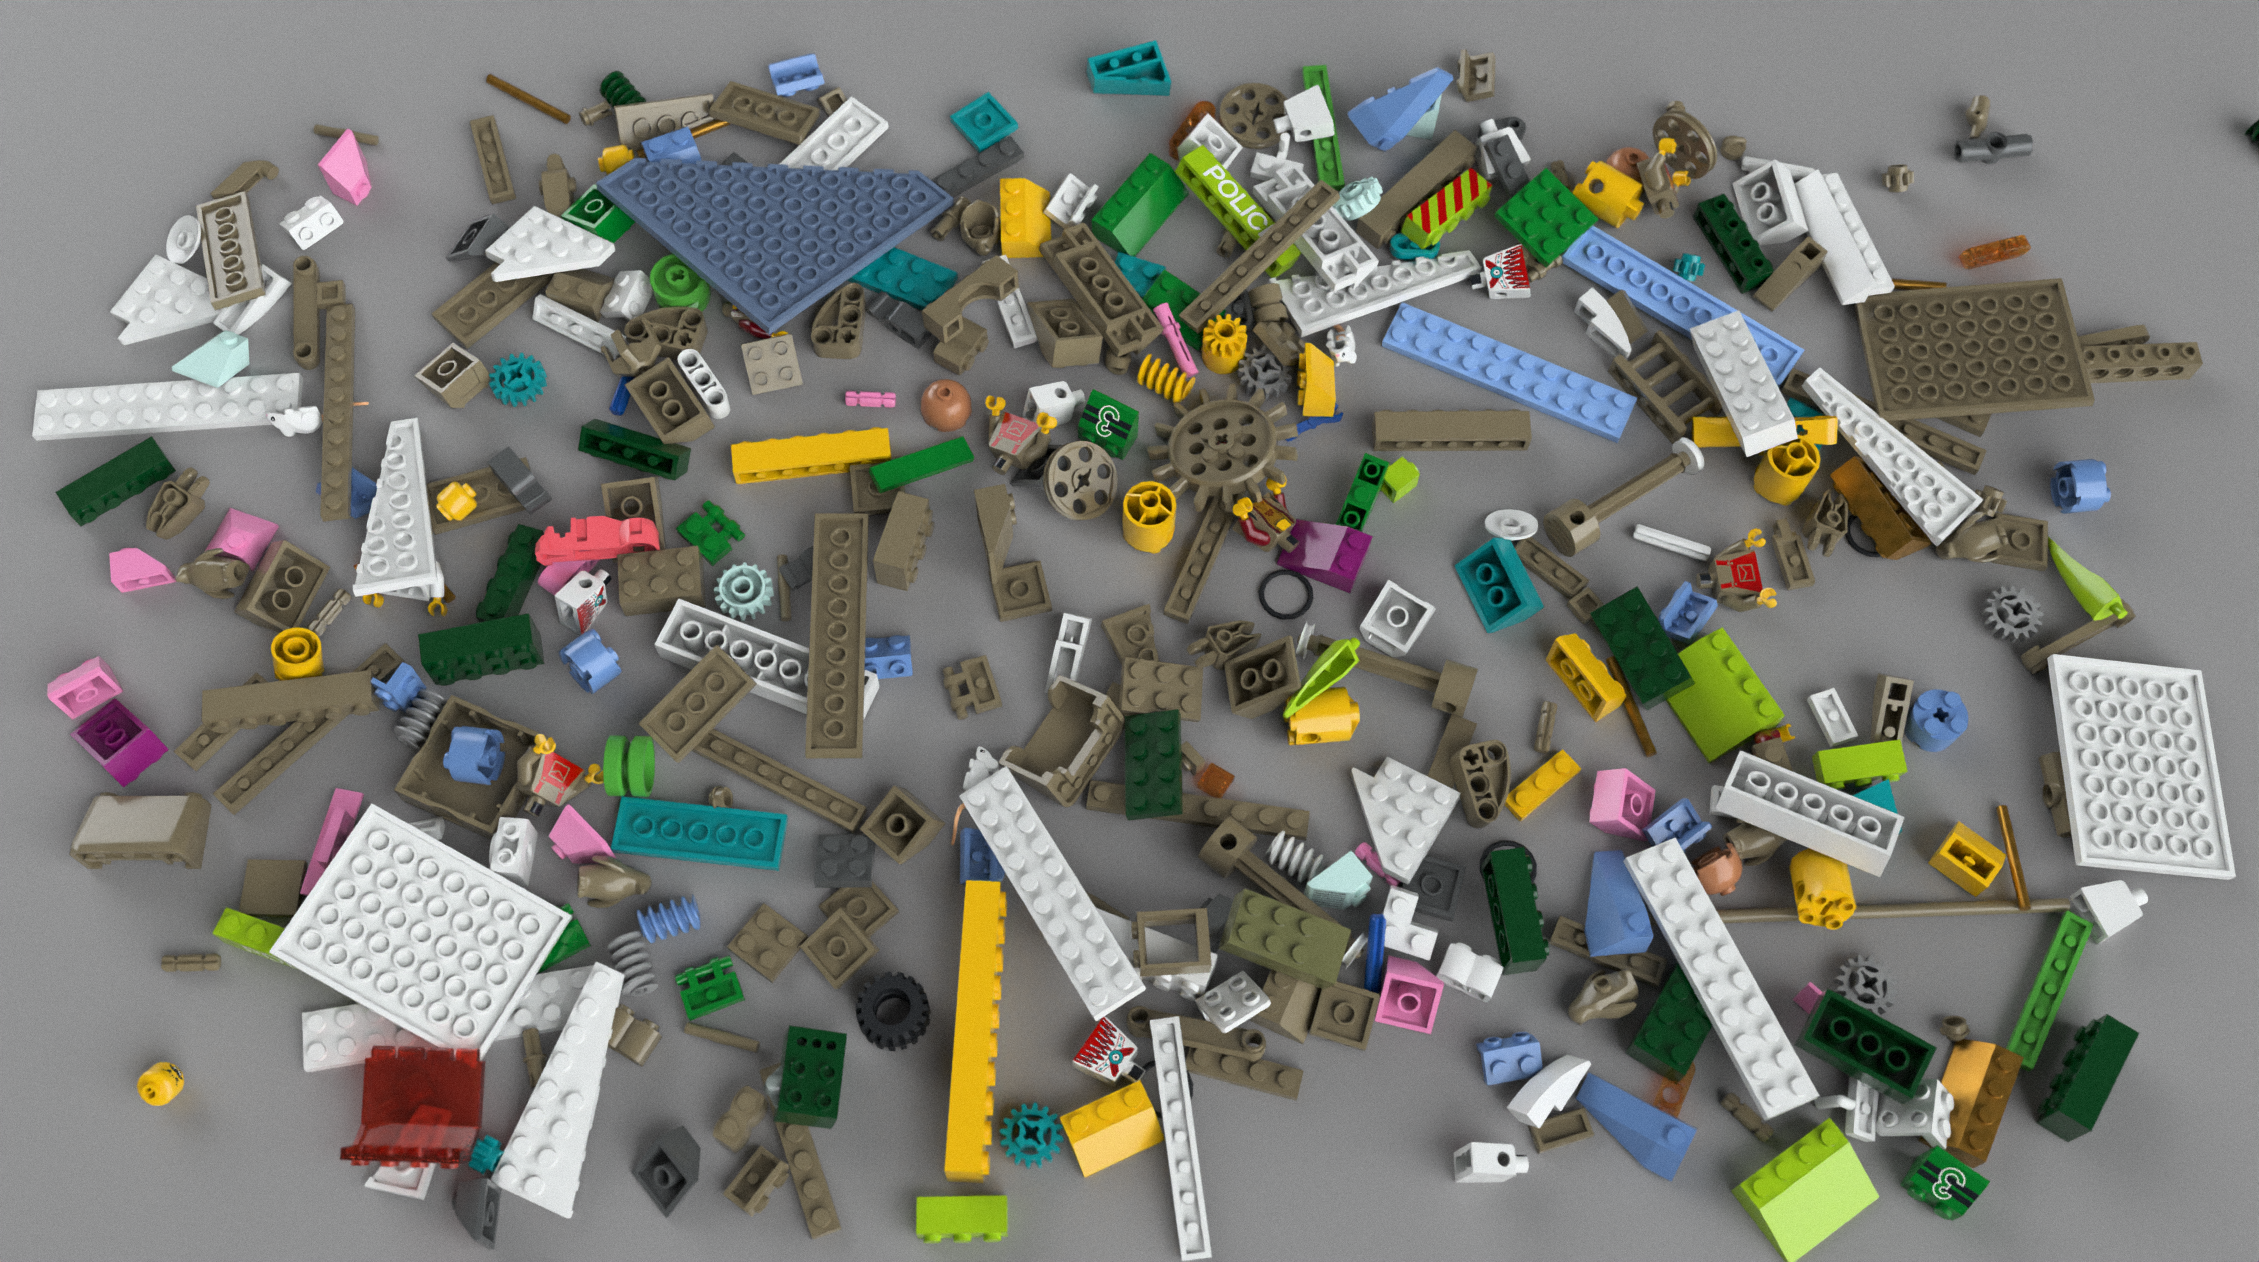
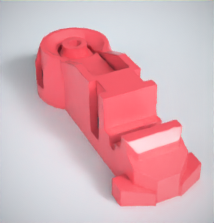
[535,516,660,566]

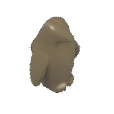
[1936,512,2009,563]
[175,548,250,599]
[1722,818,1788,866]
[577,855,652,908]
[1567,968,1639,1026]

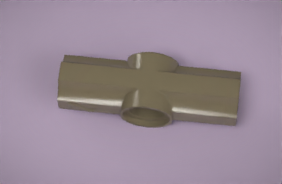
[2038,752,2072,838]

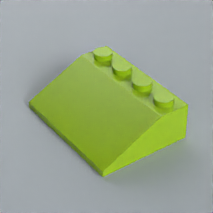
[1666,627,1785,763]
[1731,1118,1879,1262]

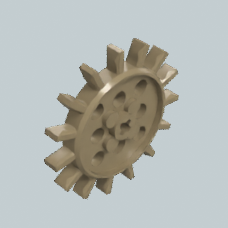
[1147,384,1298,512]

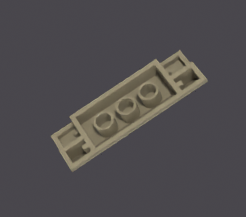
[1039,223,1164,357]

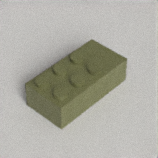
[1218,888,1351,989]

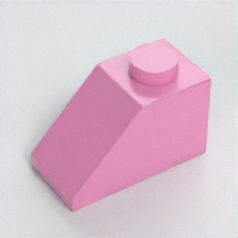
[109,548,176,593]

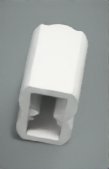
[1436,943,1504,1003]

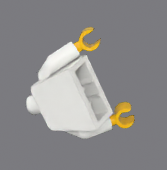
[362,561,448,617]

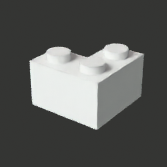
[1382,885,1438,961]

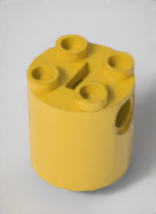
[1572,160,1644,229]
[1753,434,1821,506]
[1122,481,1176,554]
[1283,687,1360,745]
[1789,848,1856,930]

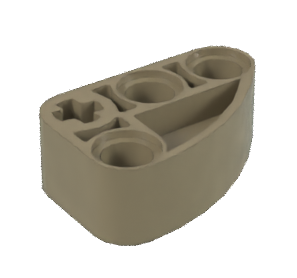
[811,283,866,359]
[624,307,708,360]
[1450,740,1511,829]

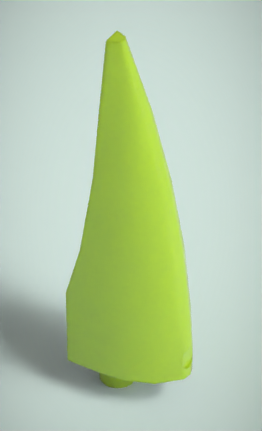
[2048,536,2128,621]
[1283,637,1360,718]

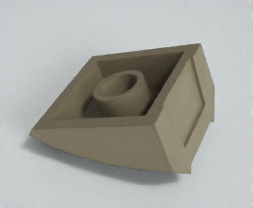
[414,343,490,408]

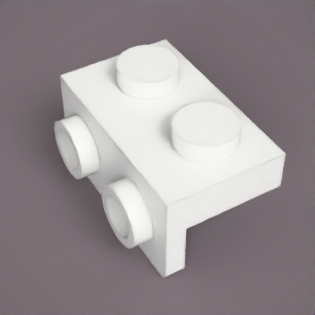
[1043,173,1099,229]
[279,195,344,250]
[600,270,653,322]

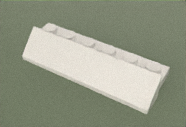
[1252,163,1379,291]
[1794,169,1895,305]

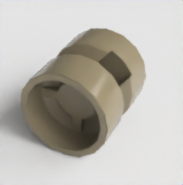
[1248,283,1288,325]

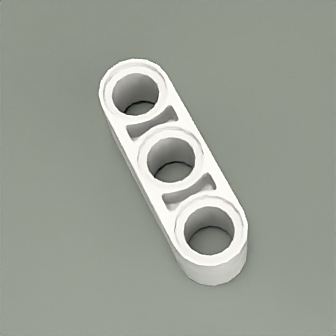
[678,349,730,419]

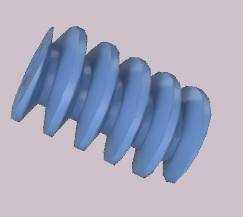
[637,894,701,943]

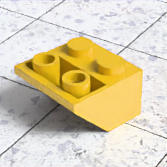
[1297,343,1336,417]
[1928,821,2006,897]

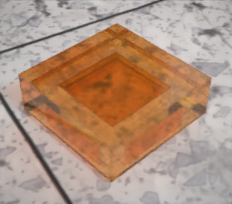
[1197,762,1235,799]

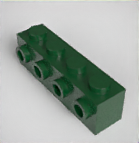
[1693,193,1774,294]
[578,419,691,481]
[55,436,176,527]
[476,524,544,623]

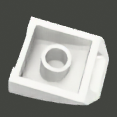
[1178,113,1243,169]
[1360,580,1436,657]

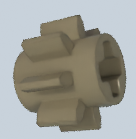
[1882,164,1914,192]
[1975,485,2008,517]

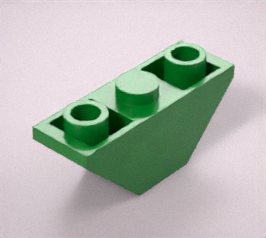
[1336,453,1390,532]

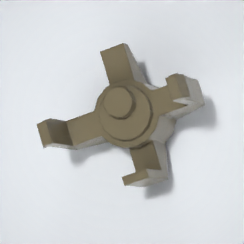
[601,317,662,377]

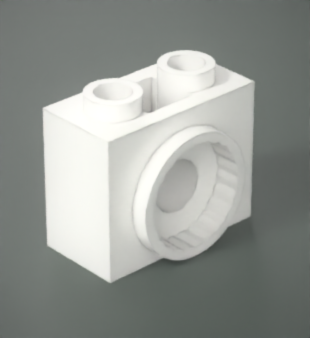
[489,817,538,887]

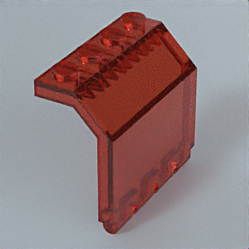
[340,1045,486,1169]

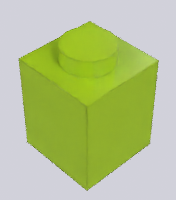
[1381,456,1420,503]

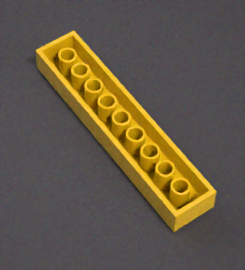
[944,880,1007,1183]

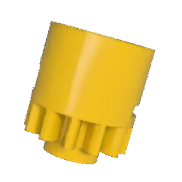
[1201,314,1247,374]
[271,628,324,681]

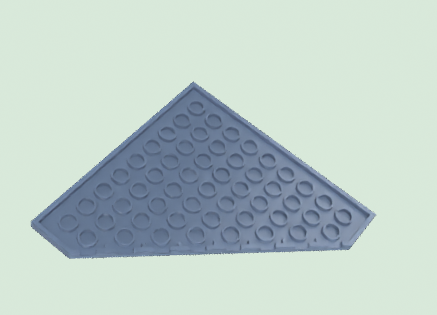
[596,158,954,335]

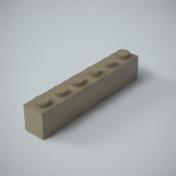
[1356,130,1477,249]
[1372,409,1532,451]
[201,670,379,733]

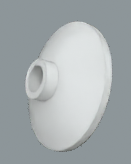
[166,215,201,264]
[1485,509,1538,541]

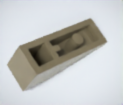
[1870,673,1914,744]

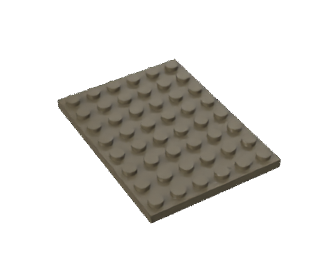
[1854,278,2095,421]

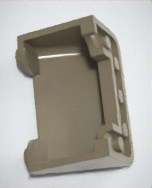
[998,675,1125,807]
[69,792,212,869]

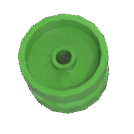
[650,254,711,311]
[603,735,655,797]

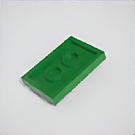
[1142,269,1226,352]

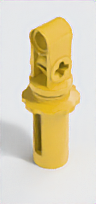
[1692,415,1838,456]

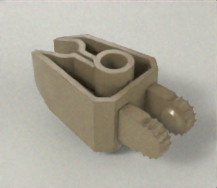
[539,153,577,219]
[146,467,210,540]
[1801,489,1848,557]
[1186,620,1261,670]

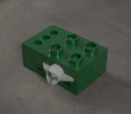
[763,1025,847,1129]

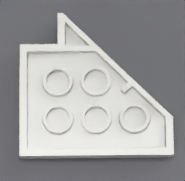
[485,206,615,282]
[110,255,223,345]
[1351,757,1461,885]

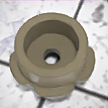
[708,785,733,809]
[1940,1016,1970,1041]

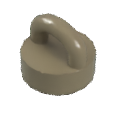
[1720,135,1747,160]
[1105,349,1132,375]

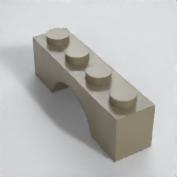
[922,255,1019,344]

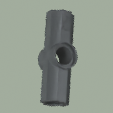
[1953,132,2033,164]

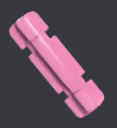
[845,391,896,408]
[1355,842,1401,886]

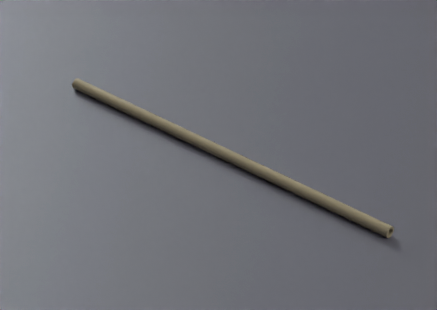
[1647,898,2070,926]

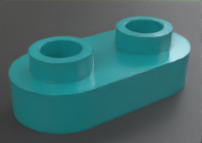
[1389,233,1440,260]

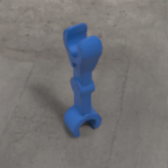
[1286,403,1343,442]

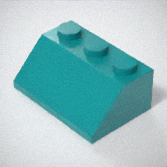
[1454,537,1545,633]

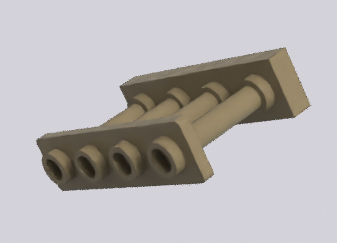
[1608,330,1723,444]

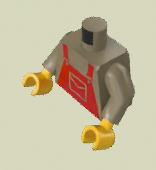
[1637,138,1691,219]
[985,395,1057,475]
[1696,528,1777,612]
[517,734,604,817]

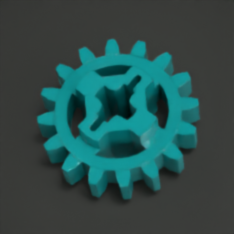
[489,353,547,407]
[1000,1102,1064,1169]

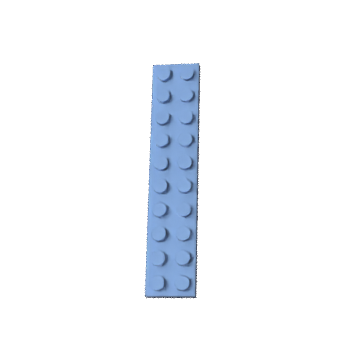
[1562,226,1804,388]
[1382,302,1637,443]

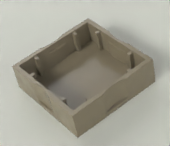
[394,695,556,840]

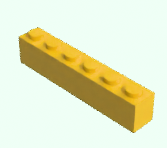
[731,427,892,484]

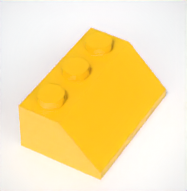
[1000,178,1051,258]
[1546,633,1626,723]
[1060,1080,1165,1178]

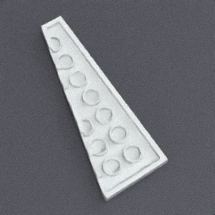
[1269,250,1481,337]
[1802,368,1983,546]
[353,417,438,597]
[491,962,625,1218]

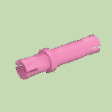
[1153,303,1199,379]

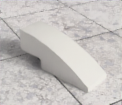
[213,264,292,335]
[1574,287,1631,360]
[1044,613,1092,693]
[1507,1055,1591,1128]

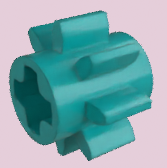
[1673,253,1706,281]
[466,1135,504,1175]

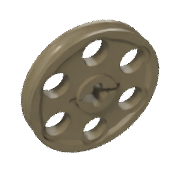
[1219,83,1289,149]
[1653,110,1717,179]
[1043,441,1118,520]

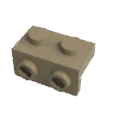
[1457,49,1496,102]
[723,1145,790,1217]

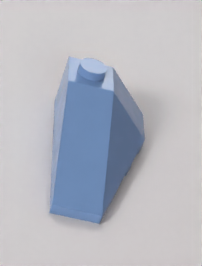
[1348,67,1453,152]
[1584,850,1653,957]
[1576,1072,1697,1181]

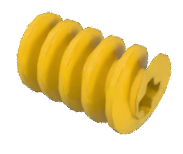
[1137,353,1195,403]

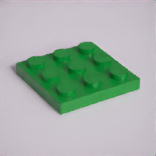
[1494,168,1599,268]

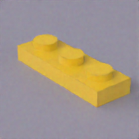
[1505,749,1581,822]

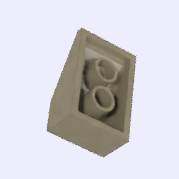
[1027,298,1103,368]
[601,476,666,563]
[974,484,1017,584]
[1224,635,1301,719]

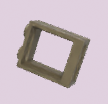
[1131,908,1211,977]

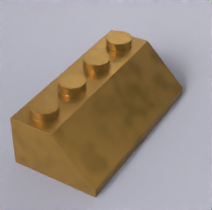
[1830,456,1932,560]
[1918,1039,2024,1168]

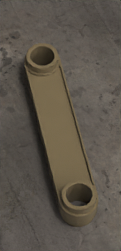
[293,256,320,370]
[2020,599,2136,675]
[1127,1006,1266,1061]

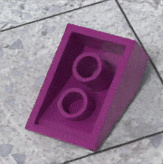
[1277,519,1373,593]
[70,698,169,788]

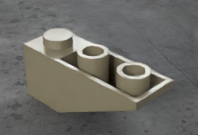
[1753,236,1828,312]

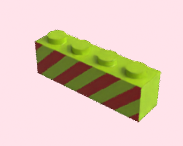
[1401,168,1493,250]

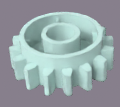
[1333,176,1383,221]
[714,562,774,621]

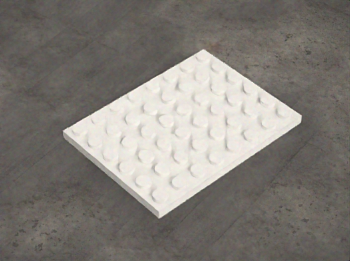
[2047,654,2236,880]
[269,803,572,1069]

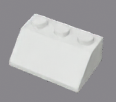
[1732,159,1808,245]

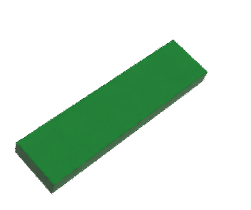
[869,436,975,493]

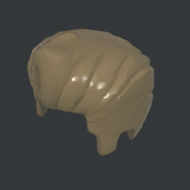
[960,199,1001,256]

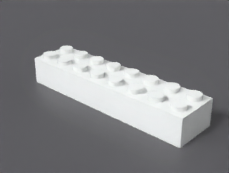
[654,599,880,718]

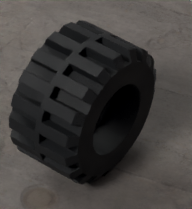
[855,972,931,1051]

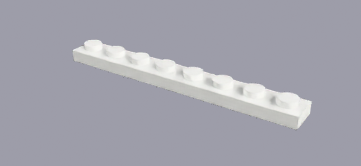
[1150,1016,1212,1261]

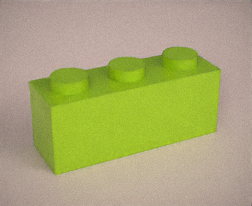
[1811,739,1908,790]
[916,1195,1008,1243]

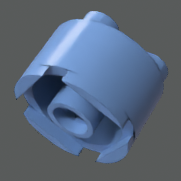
[2050,459,2111,514]
[558,629,622,694]
[1904,689,1968,752]
[443,726,505,785]

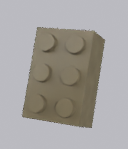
[873,491,935,591]
[617,546,706,616]

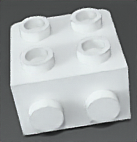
[1195,971,1271,1033]
[1875,1079,1954,1149]

